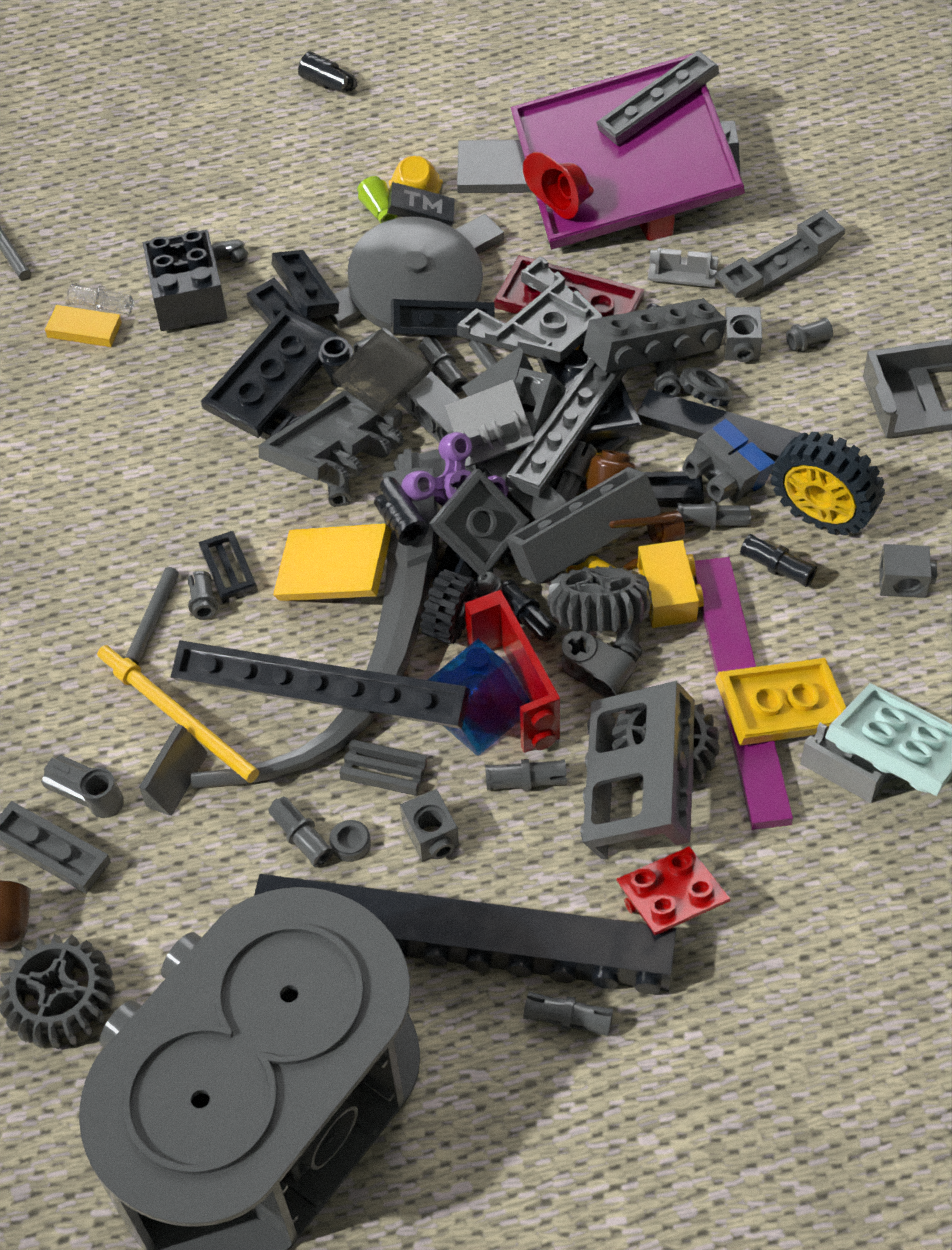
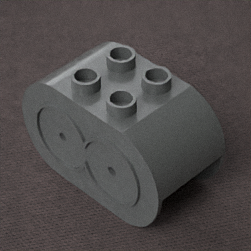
[79,887,420,1250]

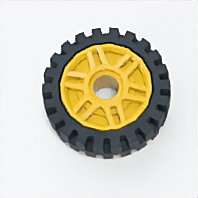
[770,432,885,535]

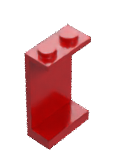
[465,590,560,753]

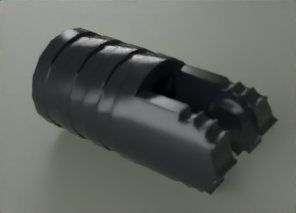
[298,51,358,92]
[374,476,429,546]

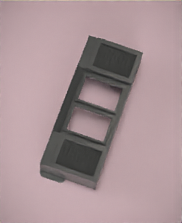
[863,339,952,438]

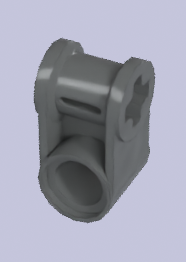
[562,631,637,698]

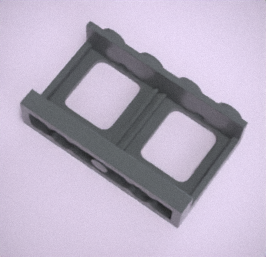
[580,681,695,859]

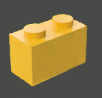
[637,540,704,628]

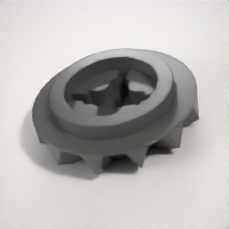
[679,368,733,407]

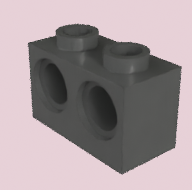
[515,368,567,451]

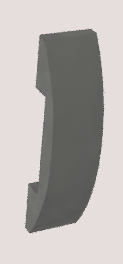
[716,209,845,298]

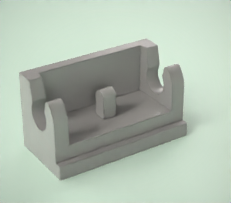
[800,723,890,803]

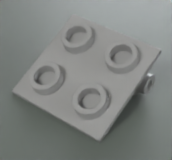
[445,379,535,468]

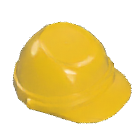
[389,156,443,194]

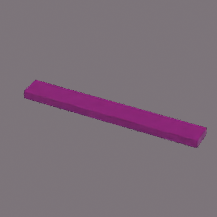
[694,557,793,830]

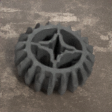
[547,566,652,633]
[612,703,720,790]
[0,933,115,1050]

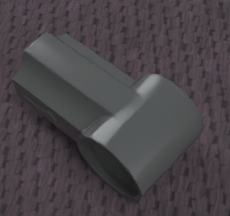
[41,755,124,818]

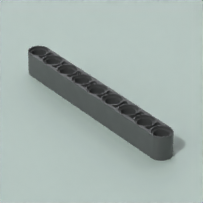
[353,328,566,525]

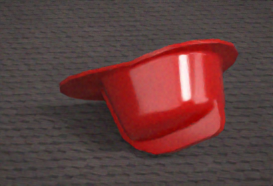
[523,152,594,219]

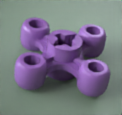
[401,432,509,541]

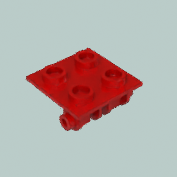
[616,846,730,935]

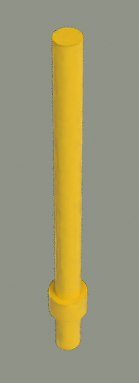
[97,645,259,783]

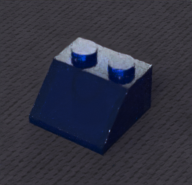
[428,638,531,756]

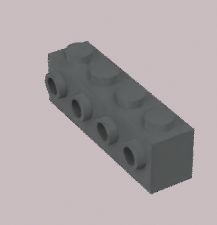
[583,298,727,372]
[505,467,661,584]

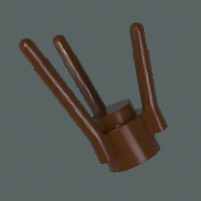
[609,510,685,571]

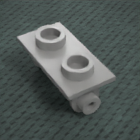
[647,247,718,287]

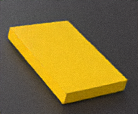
[273,523,392,601]
[715,658,846,746]

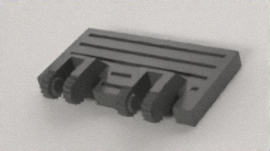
[258,390,405,488]

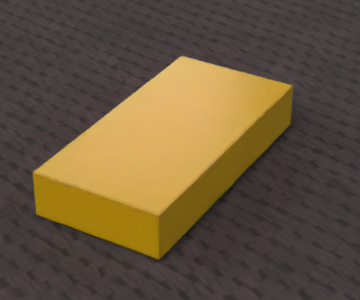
[45,305,122,347]

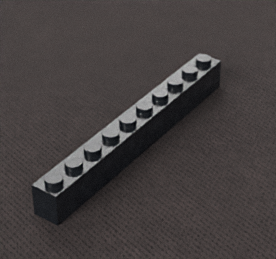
[254,874,676,994]

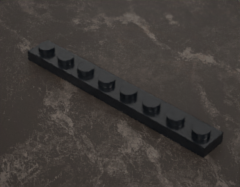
[170,640,470,729]

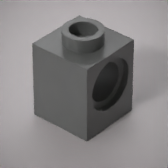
[723,307,763,362]
[879,544,937,598]
[400,789,459,862]

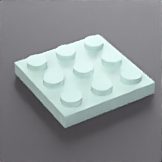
[825,683,952,796]

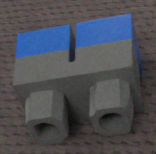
[682,419,775,504]

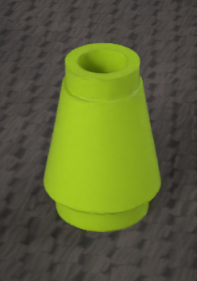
[357,176,398,223]

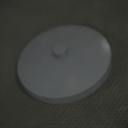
[347,217,483,337]

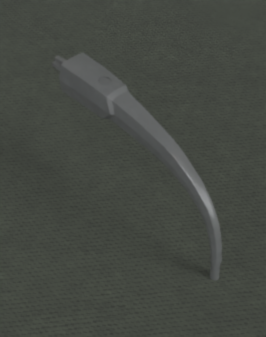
[191,449,439,789]

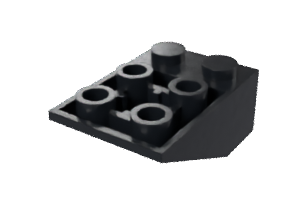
[142,229,228,331]

